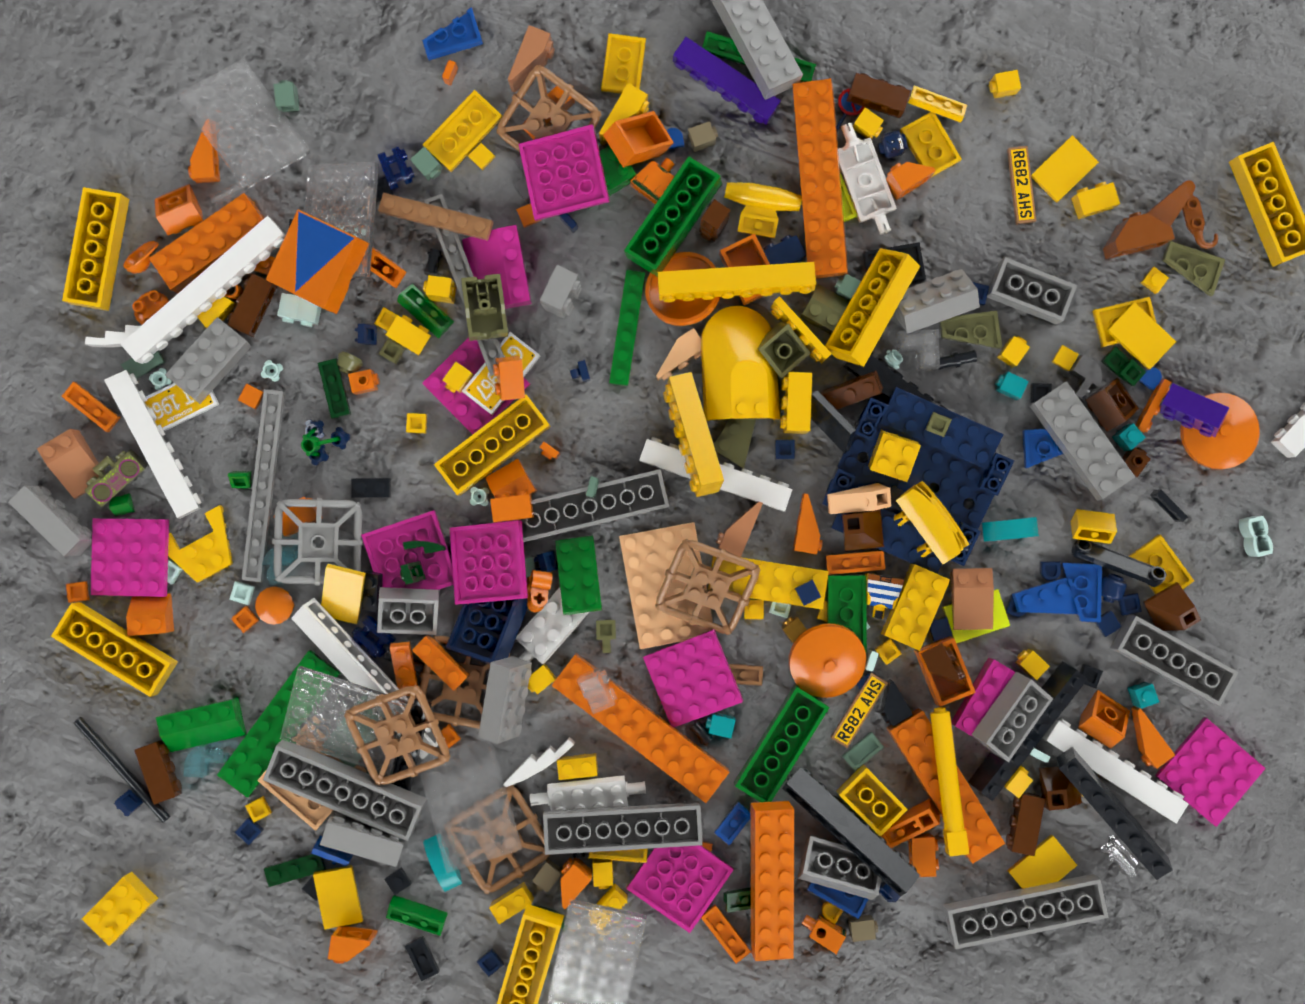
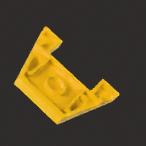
[168,505,233,583]

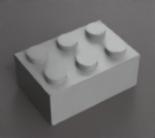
[540,265,582,319]
[377,587,439,635]

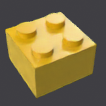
[868,430,921,482]

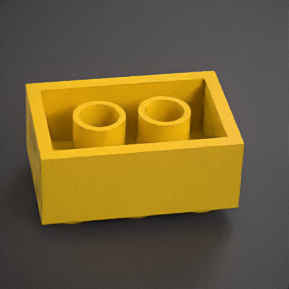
[780,372,812,434]
[836,764,908,837]
[82,871,159,946]

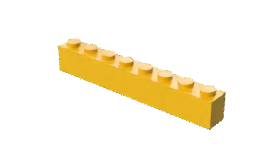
[658,262,816,302]

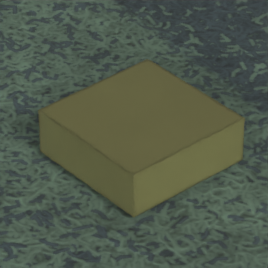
[379,338,406,364]
[925,412,952,437]

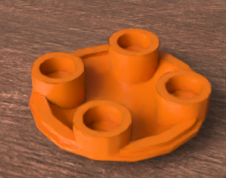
[132,290,169,325]
[255,586,295,625]

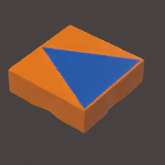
[266,209,369,314]

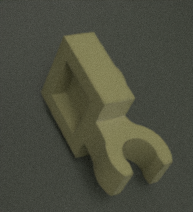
[596,620,616,653]

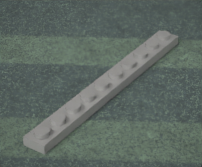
[424,194,504,376]
[242,389,285,582]

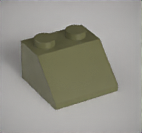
[800,284,850,335]
[758,322,811,378]

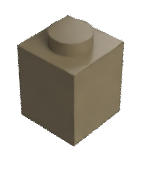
[688,121,718,152]
[532,859,562,893]
[848,915,878,942]

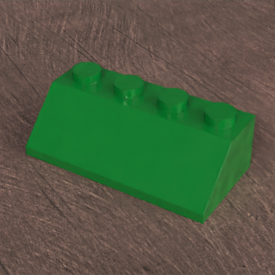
[156,697,247,752]

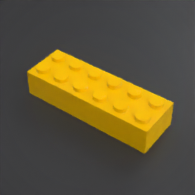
[1229,142,1305,267]
[62,187,130,311]
[825,248,920,367]
[663,372,724,497]
[434,394,551,496]
[707,556,829,610]
[51,602,178,697]
[497,904,564,1004]

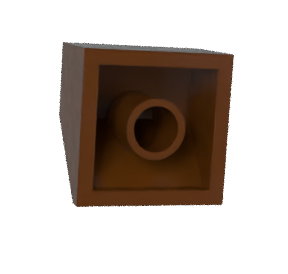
[1086,377,1139,431]

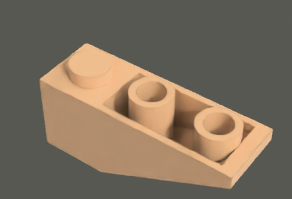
[656,328,701,381]
[827,483,891,514]

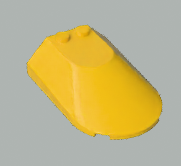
[701,306,780,421]

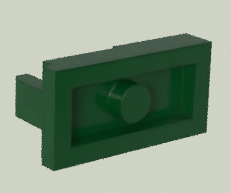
[400,561,426,585]
[723,887,751,913]

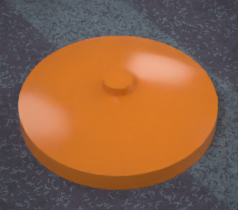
[645,252,720,326]
[1180,393,1260,469]
[789,623,866,698]

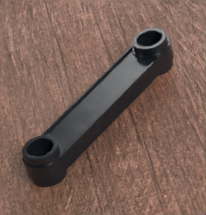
[1071,539,1166,587]

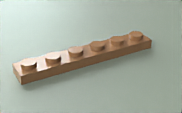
[378,193,493,241]

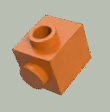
[348,369,380,395]

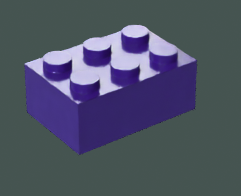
[1160,383,1229,437]

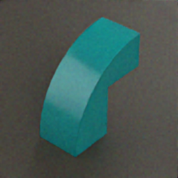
[982,517,1039,542]
[423,833,462,892]

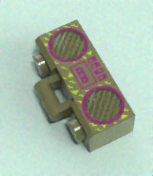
[85,449,147,507]

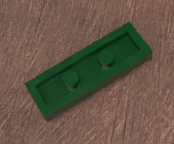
[318,358,351,419]
[264,854,326,887]

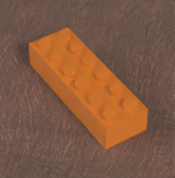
[149,193,264,293]

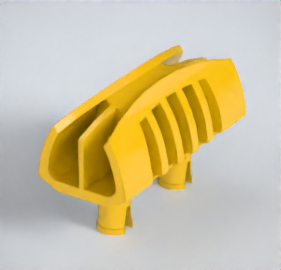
[894,481,969,564]

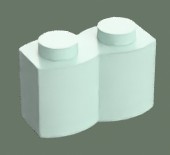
[277,293,321,327]
[1239,516,1273,557]

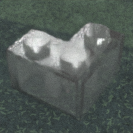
[896,329,940,371]
[577,667,617,714]

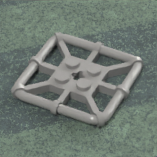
[272,498,363,586]

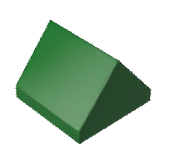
[228,471,252,488]
[109,493,135,517]

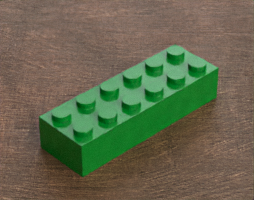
[624,156,722,277]
[734,685,830,802]

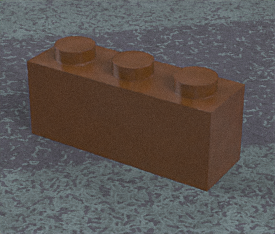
[846,73,911,119]
[699,199,731,242]
[228,273,278,338]
[821,370,883,410]
[134,740,182,805]
[1006,792,1046,856]

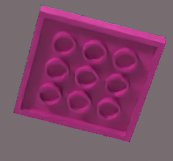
[518,124,610,221]
[422,337,530,435]
[361,510,454,590]
[91,518,169,597]
[450,520,528,605]
[643,629,743,728]
[1155,717,1266,827]
[626,845,734,933]

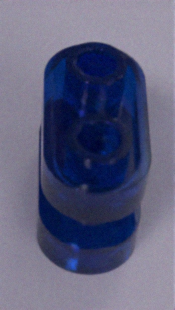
[377,146,415,190]
[352,615,396,658]

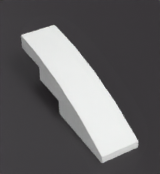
[85,325,140,347]
[503,737,575,787]

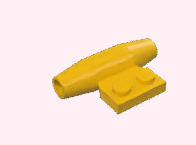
[724,182,802,239]

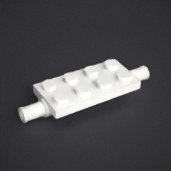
[838,123,897,235]
[516,587,589,664]
[530,776,646,811]

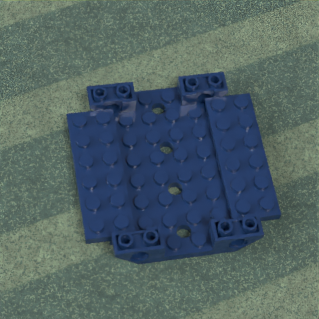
[822,387,1014,574]

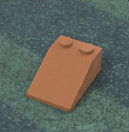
[508,25,555,92]
[37,429,104,499]
[716,501,763,557]
[950,568,994,630]

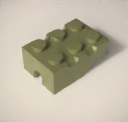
[461,274,508,341]

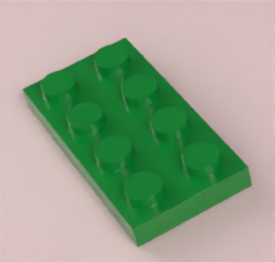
[555,535,602,615]
[827,575,867,653]

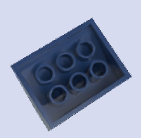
[446,594,528,664]

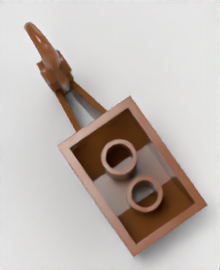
[1103,180,1219,260]

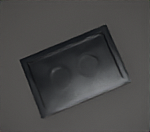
[862,242,926,283]
[811,391,856,454]

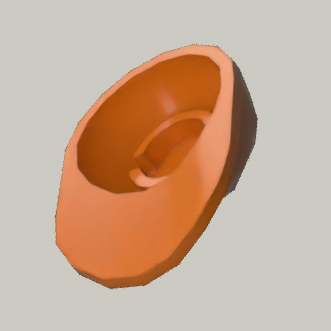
[123,241,159,274]

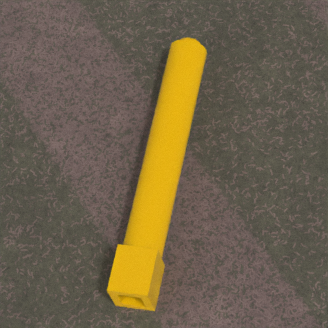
[930,707,969,856]

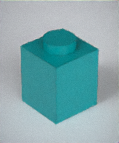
[995,372,1029,400]
[1112,423,1146,451]
[1127,682,1159,709]
[705,713,736,739]

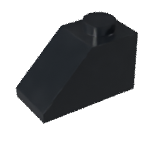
[880,679,913,726]

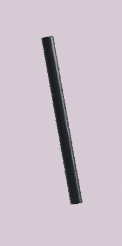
[73,717,171,823]

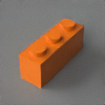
[412,635,470,691]

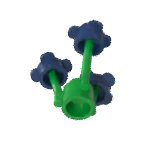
[301,419,350,466]

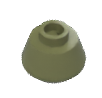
[337,351,363,375]

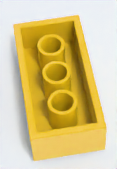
[880,564,950,651]

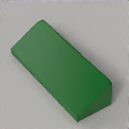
[397,284,454,339]
[386,895,448,936]

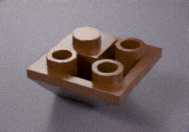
[841,509,884,551]
[1143,582,1201,631]
[921,643,966,686]
[1039,766,1082,811]

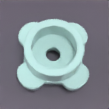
[884,349,903,370]
[261,360,283,382]
[149,368,172,390]
[470,487,489,506]

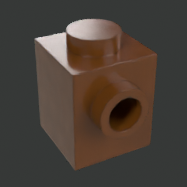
[1122,447,1151,478]

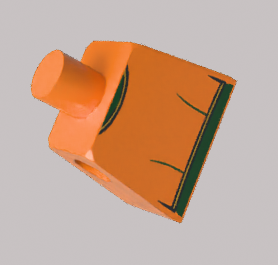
[630,158,675,204]
[801,914,846,954]

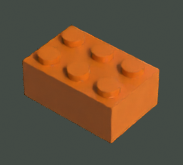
[603,111,674,167]
[719,233,770,306]
[914,637,976,707]

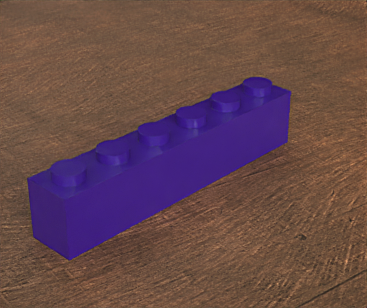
[673,37,781,125]

